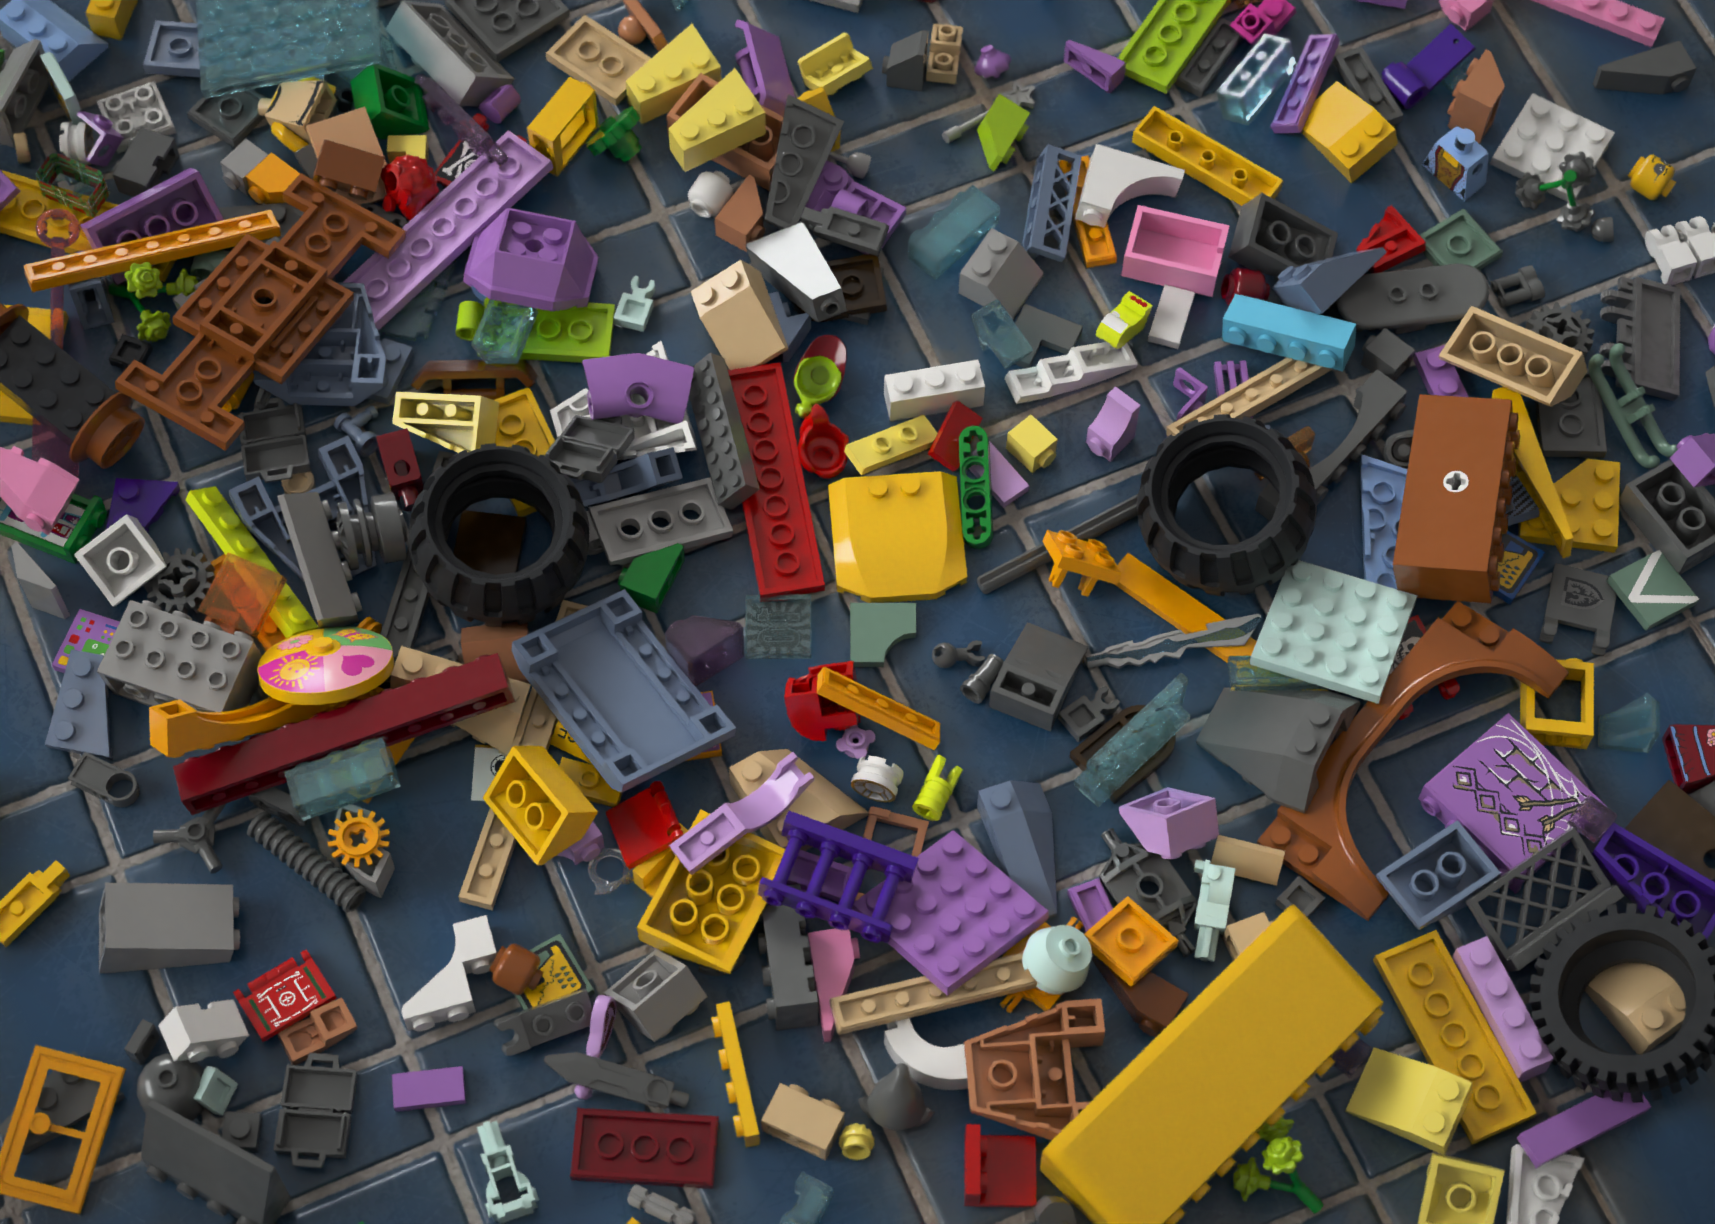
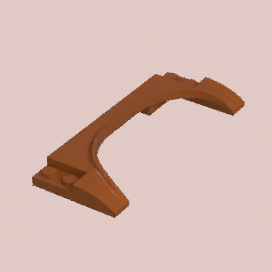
[1257,601,1569,921]

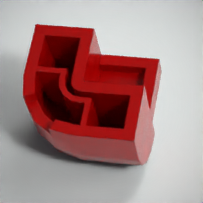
[784,661,861,741]

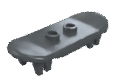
[1335,263,1489,332]

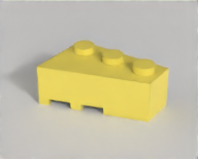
[626,24,721,124]
[668,68,766,172]
[392,392,499,453]

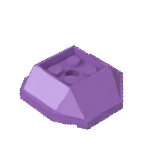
[463,208,599,311]

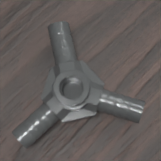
[153,804,226,873]

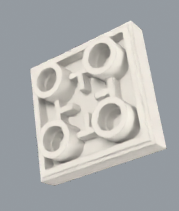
[97,81,176,153]

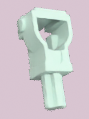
[1194,860,1236,962]
[477,1121,539,1224]

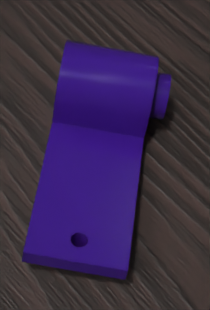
[1382,23,1476,109]

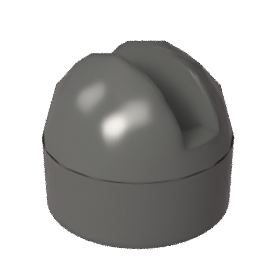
[1591,217,1614,242]

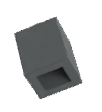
[1361,328,1415,382]

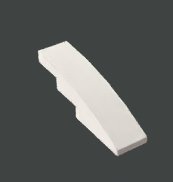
[1004,342,1138,404]

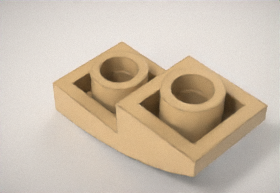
[926,24,963,84]

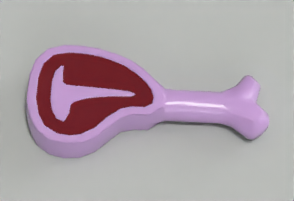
[575,995,617,1100]

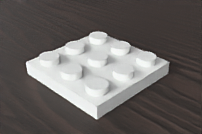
[1490,93,1615,202]

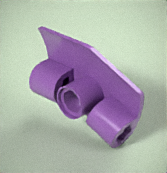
[582,353,694,424]

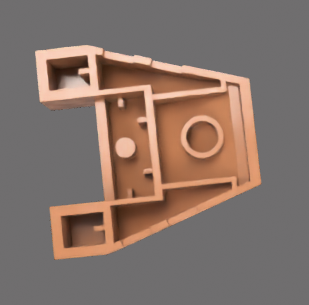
[964,998,1105,1140]

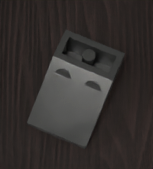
[989,622,1089,732]

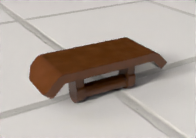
[411,359,538,400]

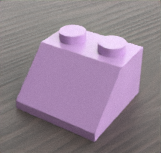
[1119,787,1219,859]

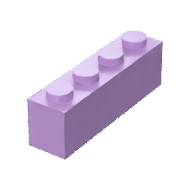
[1452,936,1554,1083]

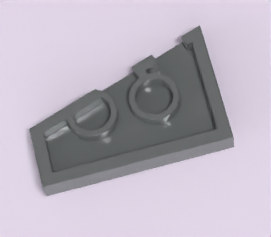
[0,1050,126,1155]

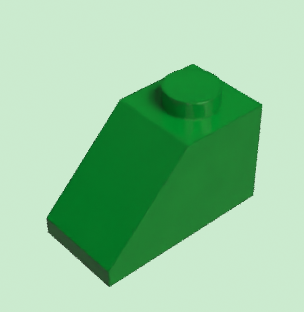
[618,543,685,614]

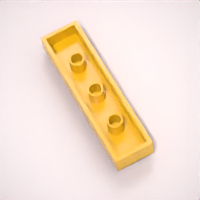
[1132,106,1283,206]

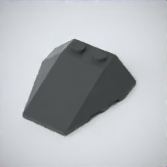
[1196,687,1361,814]

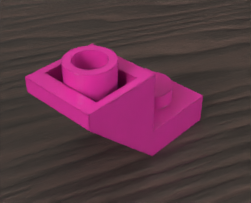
[1230,0,1296,45]

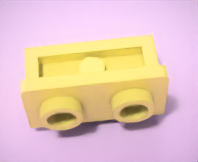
[798,33,873,96]

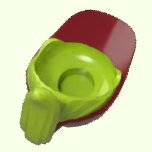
[793,335,847,419]

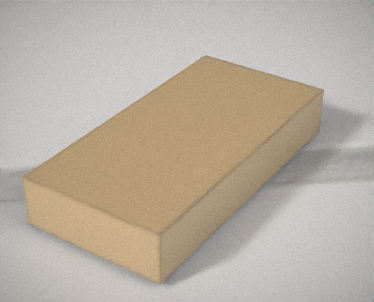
[1211,835,1285,885]

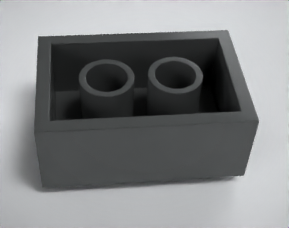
[1619,459,1715,575]

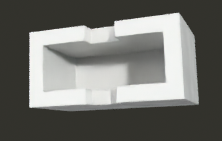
[158,999,249,1062]

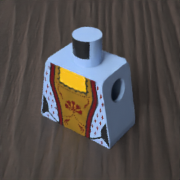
[1423,127,1489,202]

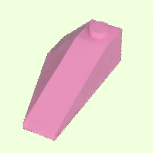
[0,446,80,535]

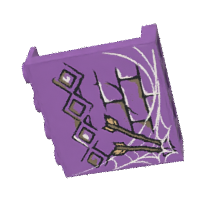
[1418,713,1607,894]

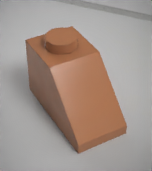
[715,175,765,252]

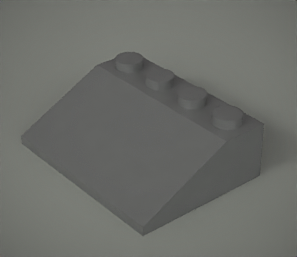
[141,1099,291,1224]

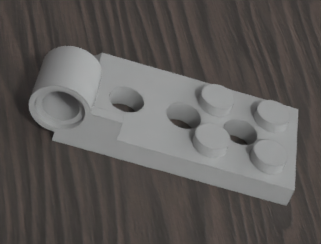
[586,477,733,565]

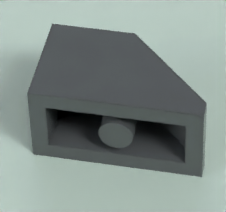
[882,30,928,92]

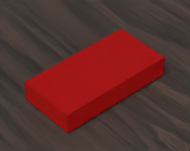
[928,401,983,472]

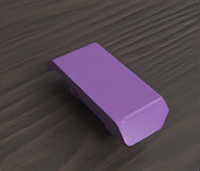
[735,20,795,116]

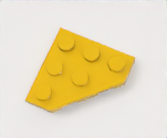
[1518,459,1620,553]

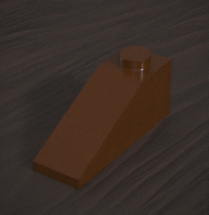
[1092,954,1189,1037]

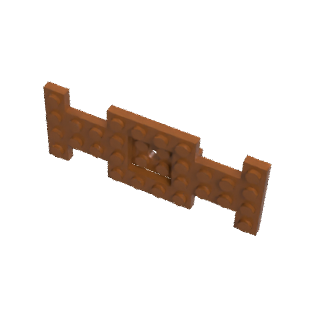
[115,173,406,451]

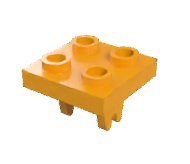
[1042,530,1122,597]

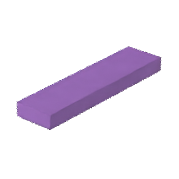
[1270,34,1340,134]
[1517,1090,1651,1168]

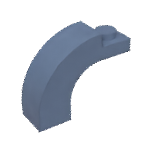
[570,447,683,507]

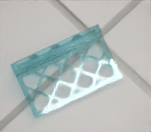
[1074,673,1191,807]

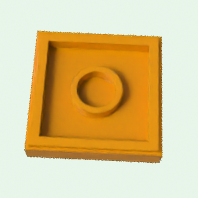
[1084,896,1179,987]

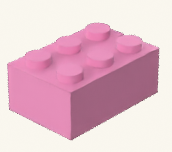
[1121,205,1229,297]

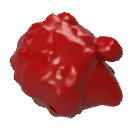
[380,154,439,221]

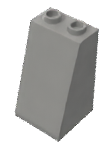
[99,883,240,973]

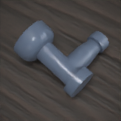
[334,405,378,457]

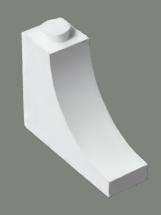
[1075,144,1185,228]

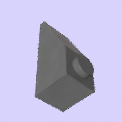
[1593,41,1697,95]

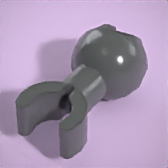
[932,640,985,669]

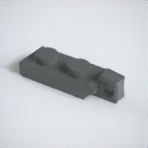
[801,206,889,256]

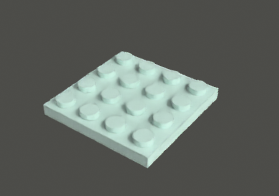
[1250,560,1417,704]

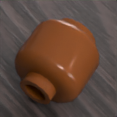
[489,943,544,995]

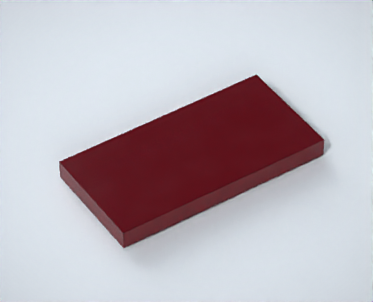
[570,1108,719,1189]

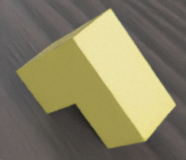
[387,135,428,164]

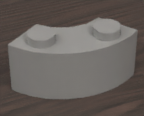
[335,801,395,898]

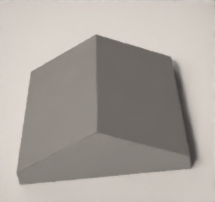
[11,542,70,619]

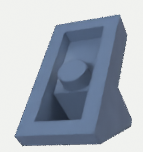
[769,292,811,363]

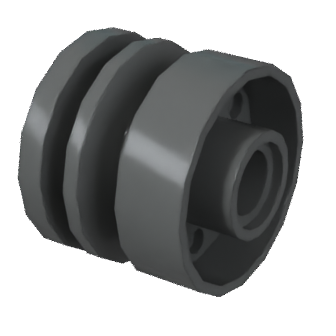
[336,492,408,571]

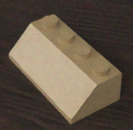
[1439,306,1587,407]

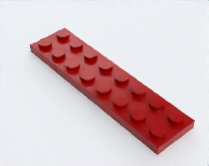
[728,362,825,601]

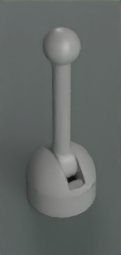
[828,152,871,179]

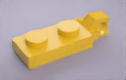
[0,860,70,947]

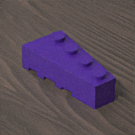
[1592,822,1715,940]

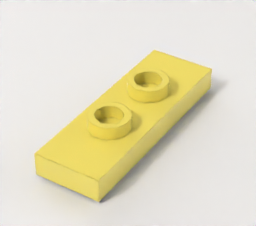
[844,415,938,475]

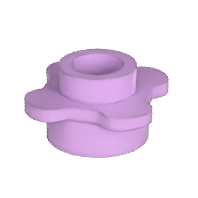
[836,725,875,759]

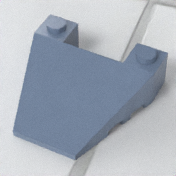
[229,435,376,581]

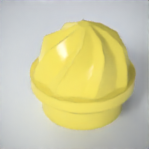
[839,1123,875,1160]

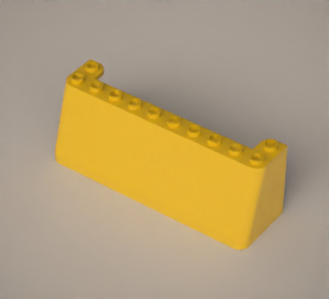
[1040,904,1384,1224]

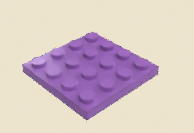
[852,830,1049,996]

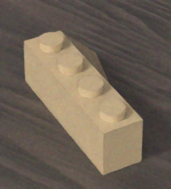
[390,646,531,757]

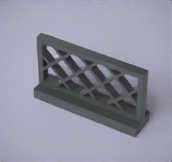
[1465,827,1624,972]

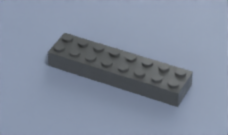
[689,353,760,510]

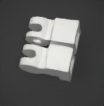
[1645,216,1715,286]

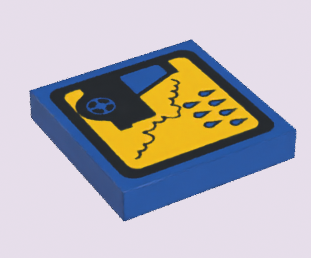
[1493,530,1545,605]

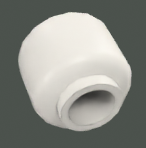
[688,171,734,218]

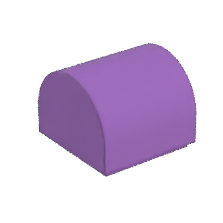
[478,85,521,124]

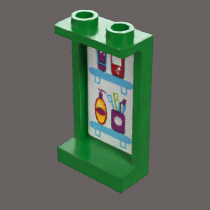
[0,494,107,564]

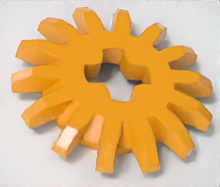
[327,809,390,868]

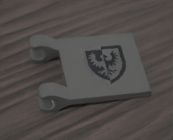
[1539,563,1617,656]

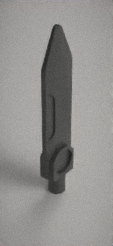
[544,1052,689,1109]

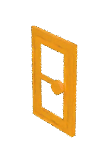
[0,1045,126,1215]

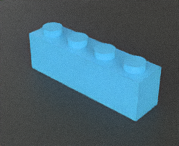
[1222,294,1356,372]

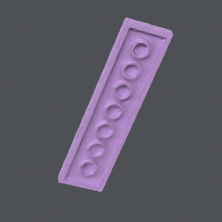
[343,130,553,331]

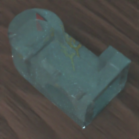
[780,1171,833,1224]

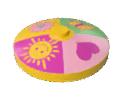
[257,627,395,705]

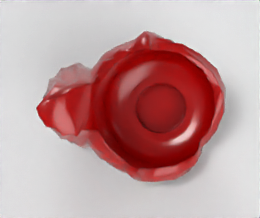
[798,404,849,479]

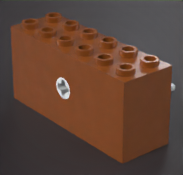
[1393,394,1520,603]

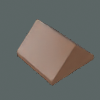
[461,622,529,683]

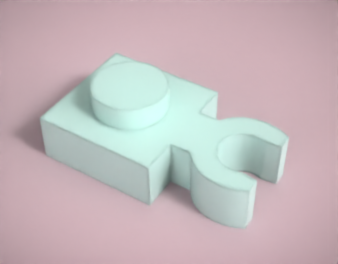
[613,276,655,332]

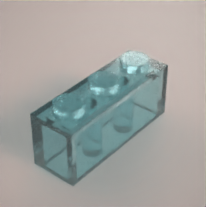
[1217,33,1296,126]
[908,185,1000,280]
[285,737,401,821]

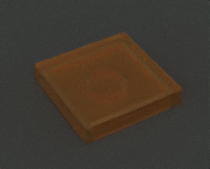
[198,552,287,638]

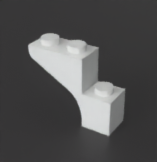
[402,915,497,1031]

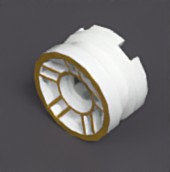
[59,122,93,165]
[851,756,904,803]

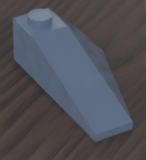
[977,780,1057,918]

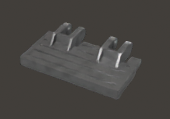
[1600,276,1680,401]

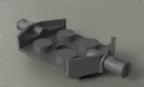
[1099,828,1198,958]

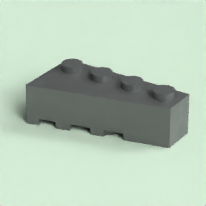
[757,883,818,1031]

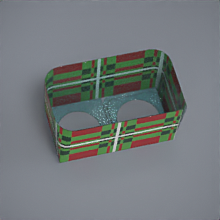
[36,153,110,218]

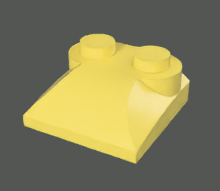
[1418,1153,1504,1224]

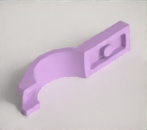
[669,752,815,876]

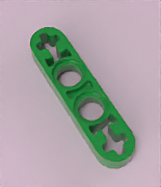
[959,426,993,549]

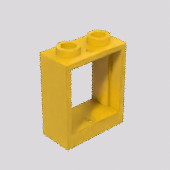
[527,77,599,177]
[1520,658,1594,749]

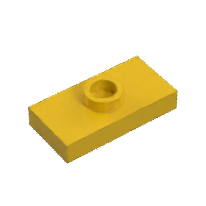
[559,757,623,807]

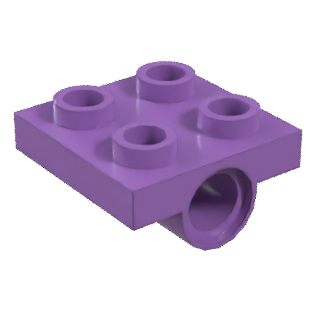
[831,181,906,255]

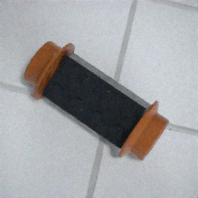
[0,303,145,469]

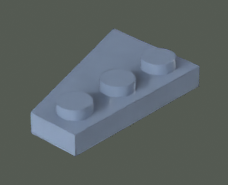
[45,649,113,760]

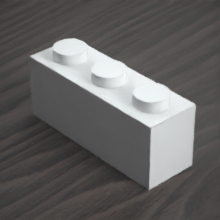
[884,360,985,421]

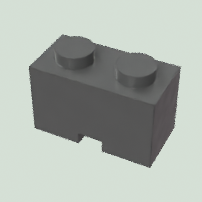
[113,127,180,197]

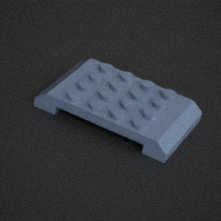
[511,589,736,793]

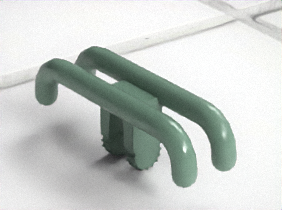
[1588,343,1678,469]

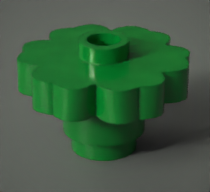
[586,106,642,163]

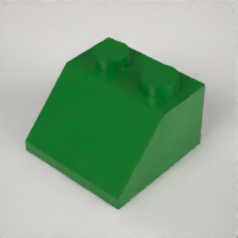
[350,62,429,139]

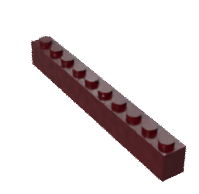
[173,653,516,815]

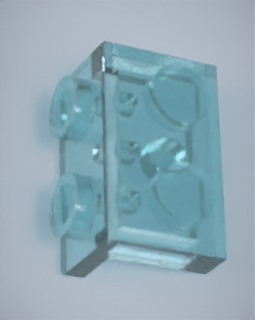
[472,299,538,364]

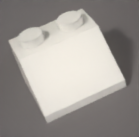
[74,514,167,607]

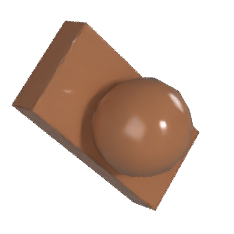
[618,0,668,52]

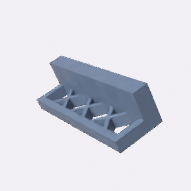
[1022,144,1082,262]

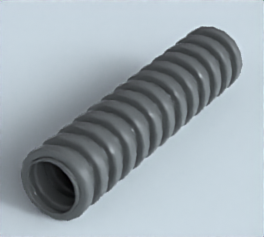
[247,811,366,913]

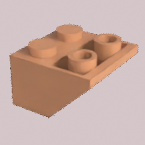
[1447,49,1505,143]

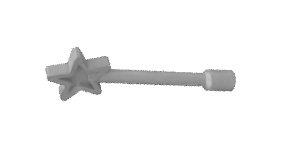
[942,81,1035,143]

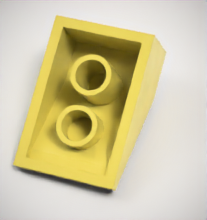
[1345,1047,1473,1155]

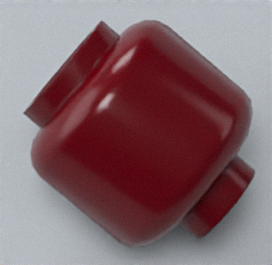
[1221,268,1270,306]

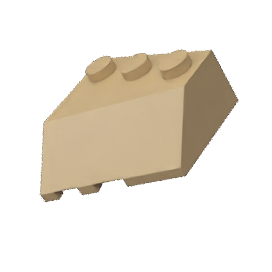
[729,749,869,851]

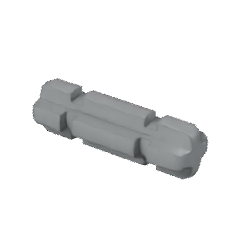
[627,1185,696,1224]

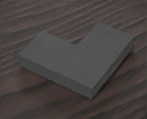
[1000,304,1083,368]

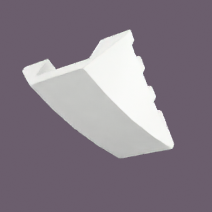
[550,341,697,460]

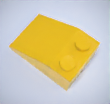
[1301,81,1398,183]

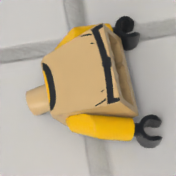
[258,76,354,152]

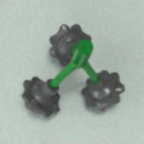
[1515,151,1597,231]

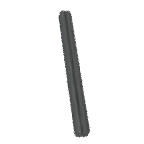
[977,494,1138,594]

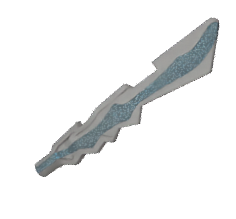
[1085,614,1261,669]

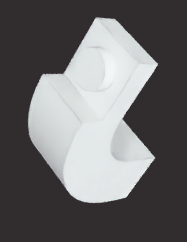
[884,1018,968,1090]

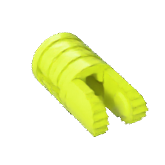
[912,754,963,821]

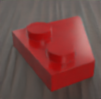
[1356,205,1426,274]

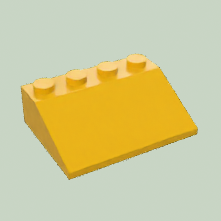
[637,809,785,974]

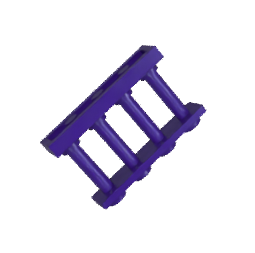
[757,810,919,943]

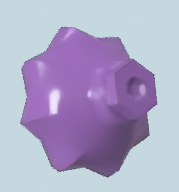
[975,45,1011,78]

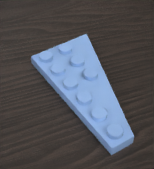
[1360,454,1408,589]

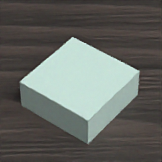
[194,1066,238,1115]

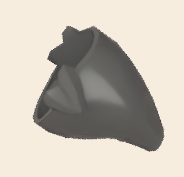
[859,1063,934,1130]

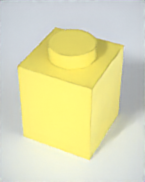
[1006,415,1058,473]

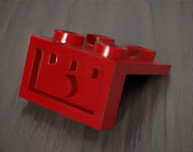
[964,1124,1036,1208]

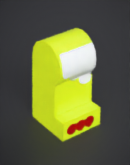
[1096,291,1153,349]

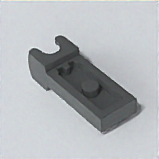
[493,989,593,1056]

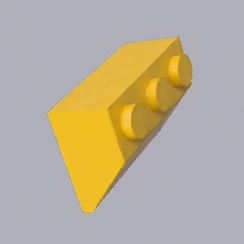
[483,746,598,865]

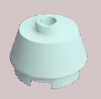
[1022,925,1092,995]

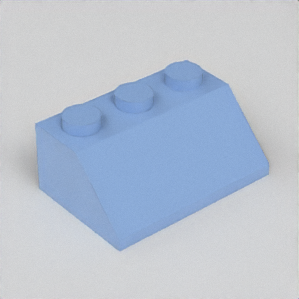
[0,0,109,82]

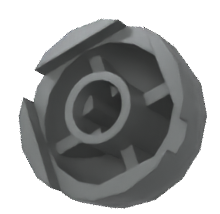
[137,1053,205,1121]

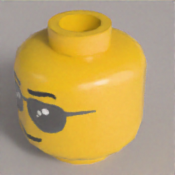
[1628,155,1676,201]

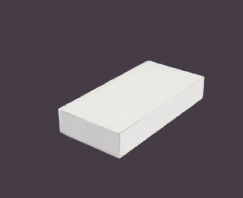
[1148,285,1195,349]

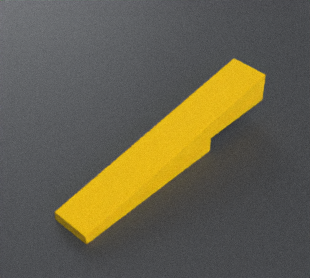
[1492,387,1573,558]

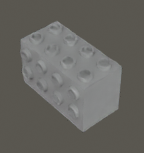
[97,600,262,712]

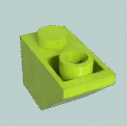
[977,93,1030,171]

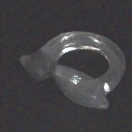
[588,848,634,895]

